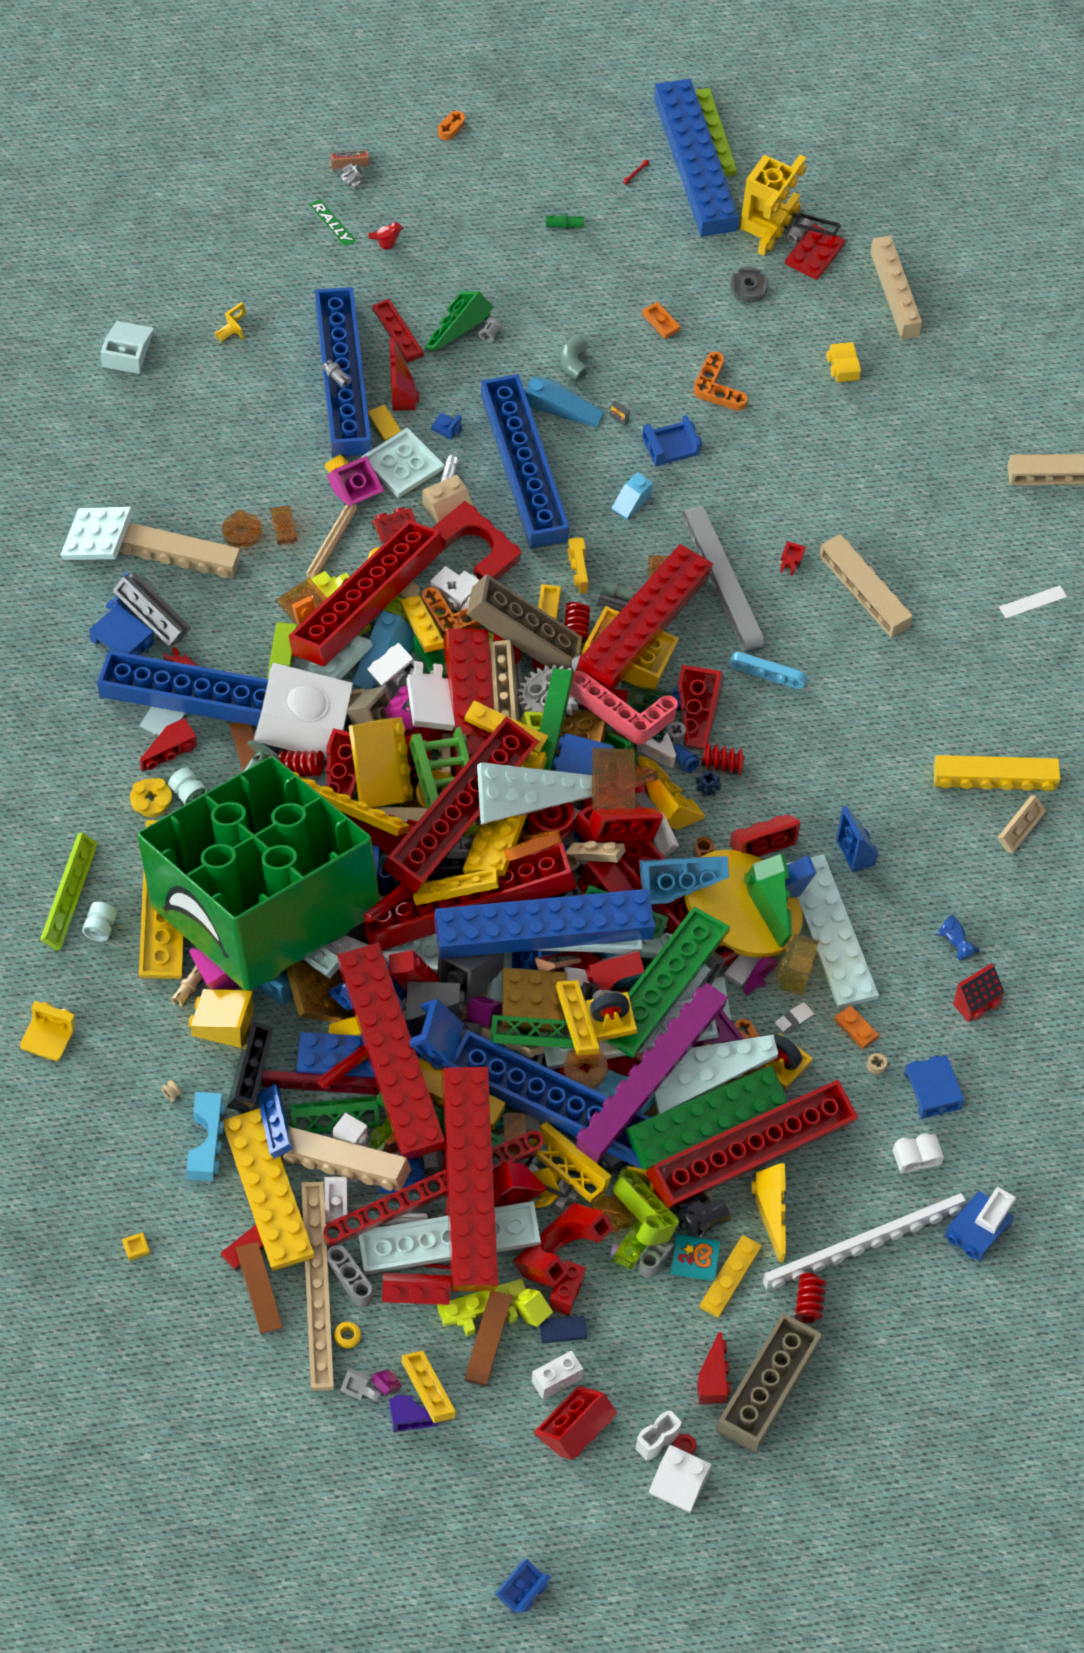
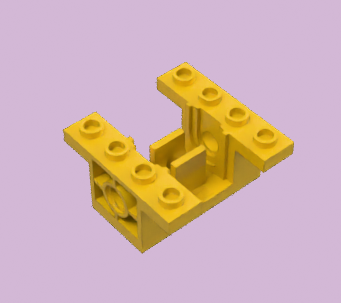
[740,154,807,256]

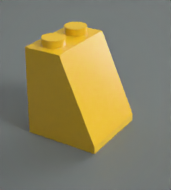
[188,989,254,1048]

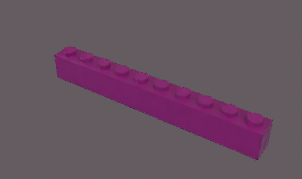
[576,983,728,1163]

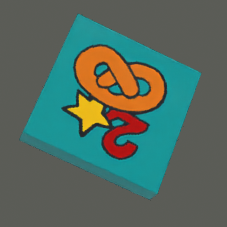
[671,1234,720,1281]

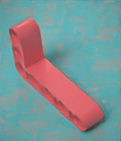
[570,671,678,745]

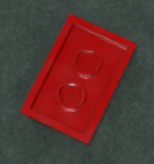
[785,224,846,280]

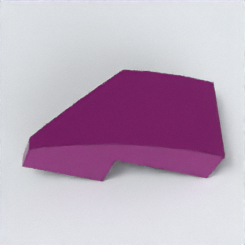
[743,957,778,996]

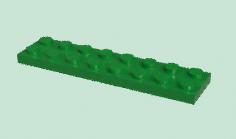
[603,906,730,1059]
[625,1065,789,1170]

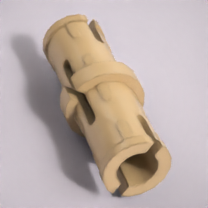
[171,966,203,1007]

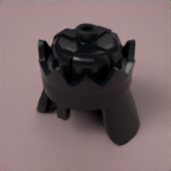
[677,1193,731,1238]

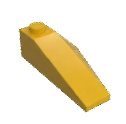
[638,755,705,830]
[751,1163,786,1263]

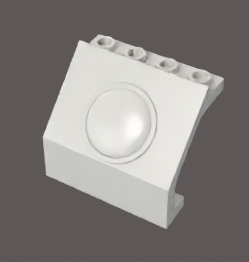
[254,663,353,759]

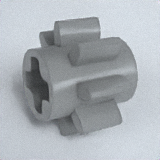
[341,163,364,187]

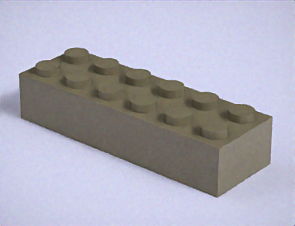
[467,574,582,670]
[716,1313,822,1453]

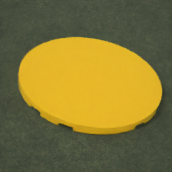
[684,850,803,958]

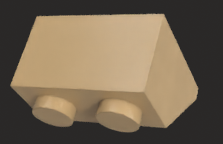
[422,474,473,524]

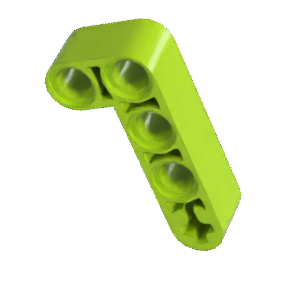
[267,622,298,679]
[612,1169,679,1246]

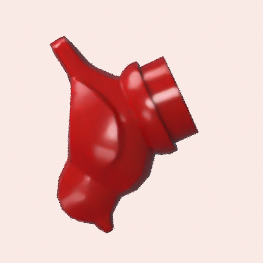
[368,222,404,250]

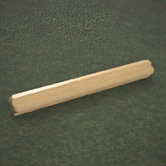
[306,504,357,578]

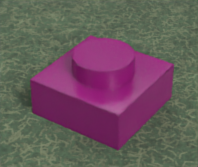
[370,1369,402,1395]

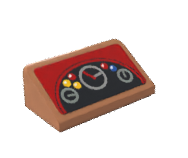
[330,150,369,169]
[535,952,581,971]

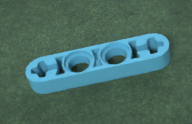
[729,652,807,689]

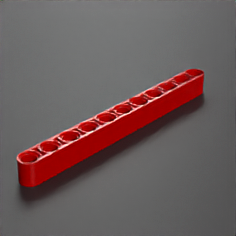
[323,1130,544,1246]

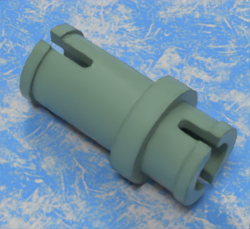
[603,581,635,601]

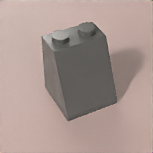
[437,953,504,1005]
[406,981,464,1038]

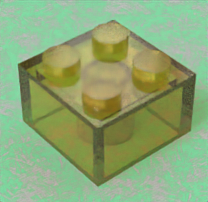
[777,934,819,996]

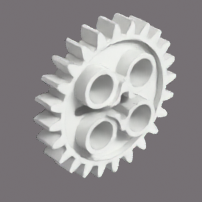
[518,665,581,720]

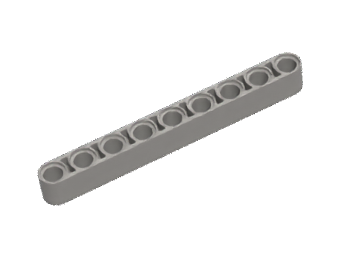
[682,505,764,652]

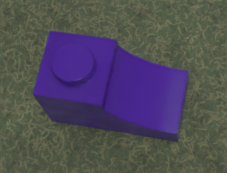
[389,1394,439,1432]

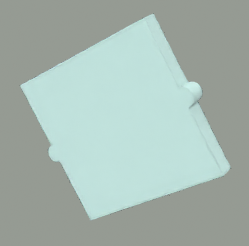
[139,707,186,735]

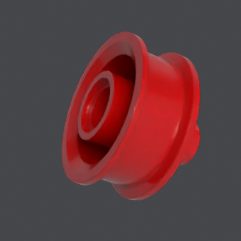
[527,802,575,840]

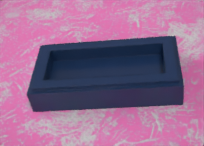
[540,1316,587,1344]

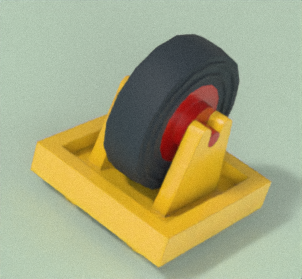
[585,992,637,1042]
[766,1033,813,1090]

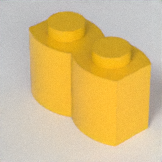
[826,342,861,382]

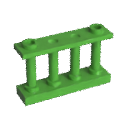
[409,727,470,810]

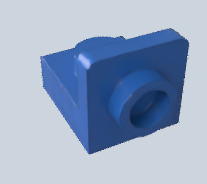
[431,412,463,439]

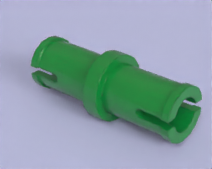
[546,214,584,229]

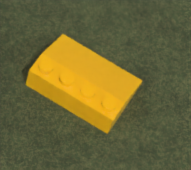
[581,606,679,693]
[349,717,413,808]

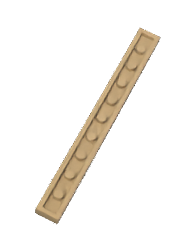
[301,1182,334,1392]

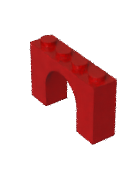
[432,501,522,581]
[585,950,644,990]
[513,1203,614,1287]

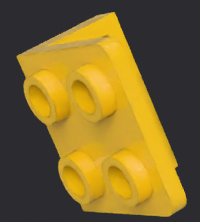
[20,1001,76,1061]

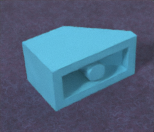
[611,472,653,520]

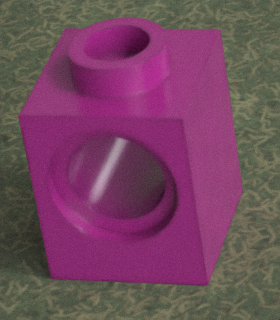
[467,996,502,1027]

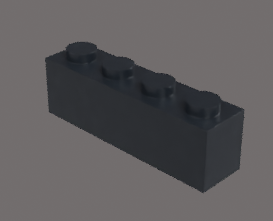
[227,1021,274,1113]

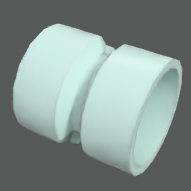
[168,767,207,805]
[82,902,117,942]

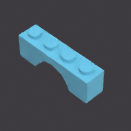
[186,1092,226,1182]

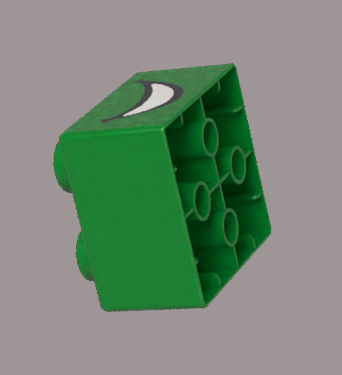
[137,757,380,991]

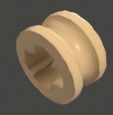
[867,1053,887,1075]
[161,1080,182,1102]

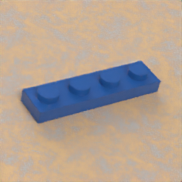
[257,1084,293,1159]

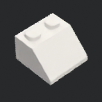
[649,1445,711,1513]

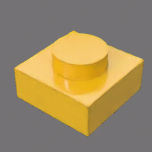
[325,454,348,473]

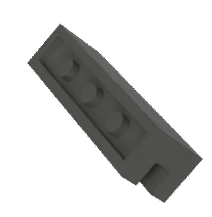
[112,572,191,646]

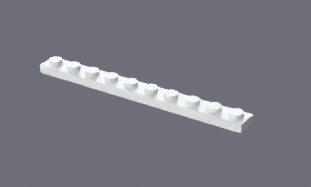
[763,1193,965,1290]

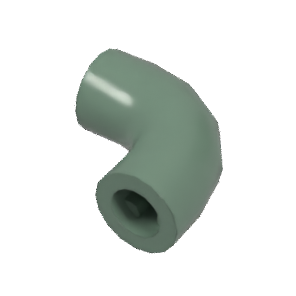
[560,334,589,383]

